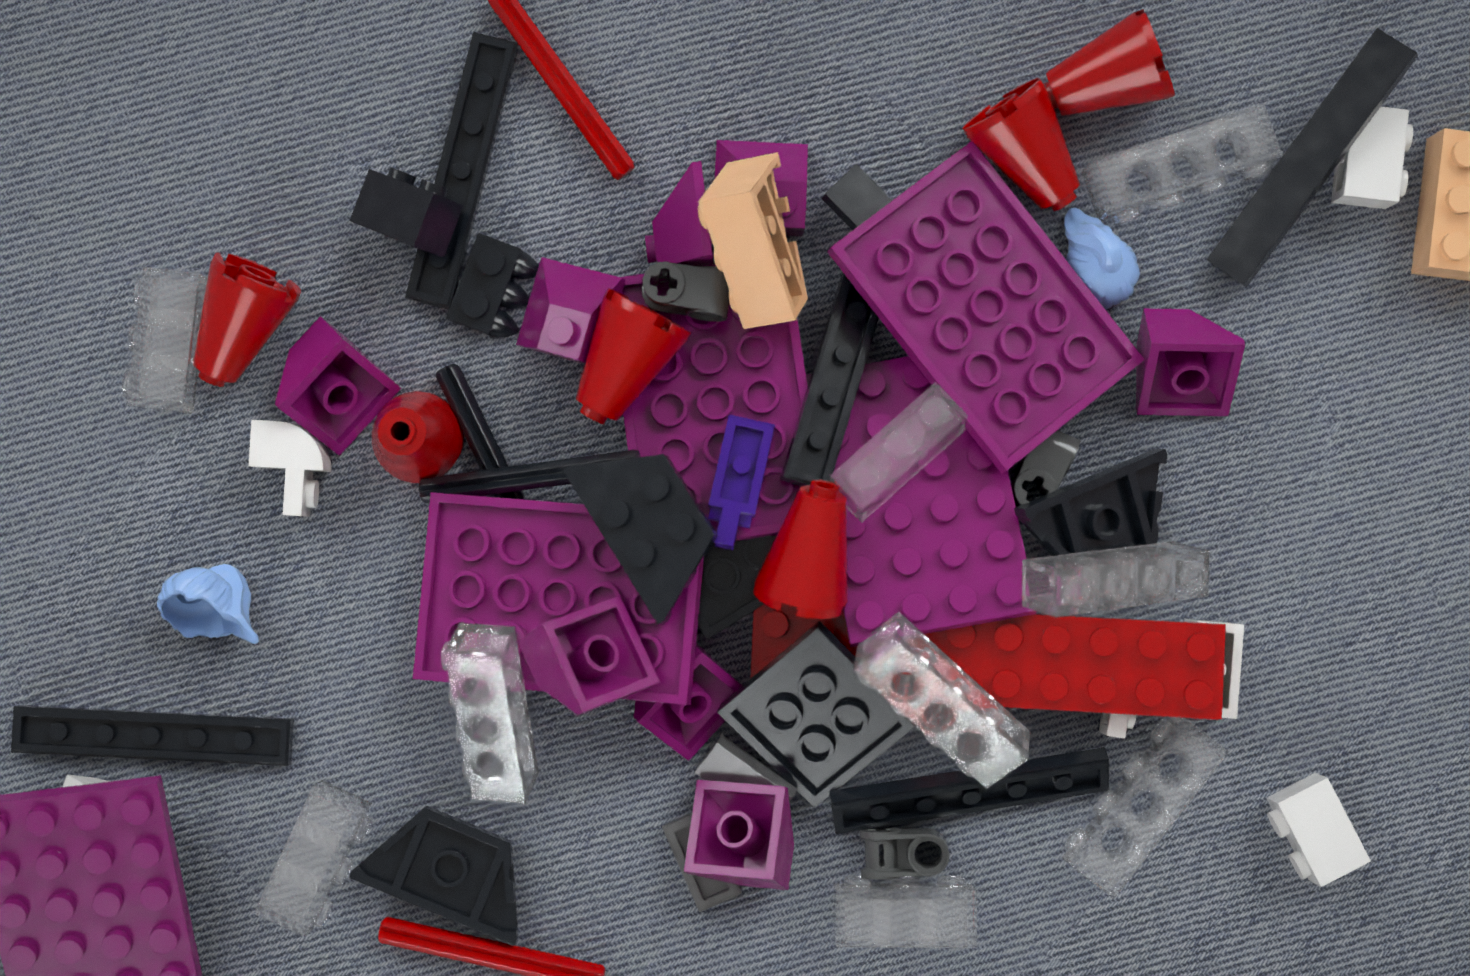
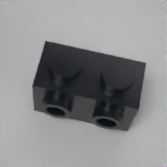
[350,167,463,258]

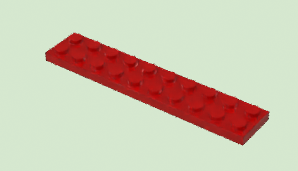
[750,603,1226,720]

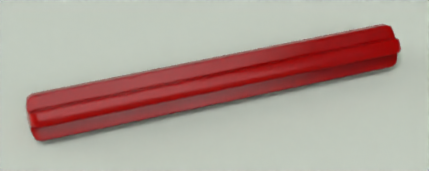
[488,0,635,180]
[378,917,605,976]

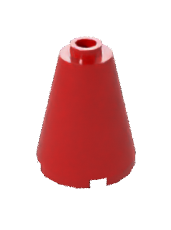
[1044,9,1175,116]
[962,77,1080,212]
[193,252,301,387]
[575,288,691,425]
[372,391,464,483]
[753,480,848,619]

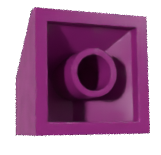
[715,140,808,237]
[645,161,713,266]
[516,257,626,364]
[1136,308,1245,416]
[275,316,401,456]
[518,596,660,716]
[633,643,743,761]
[684,780,794,890]

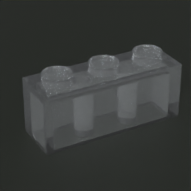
[122,267,208,414]
[830,382,968,523]
[254,780,373,937]
[834,876,977,948]

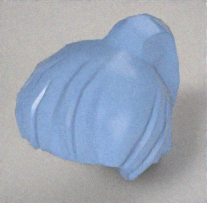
[1064,208,1140,309]
[157,564,259,644]

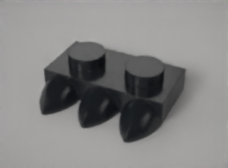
[446,233,539,338]

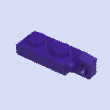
[708,415,775,550]

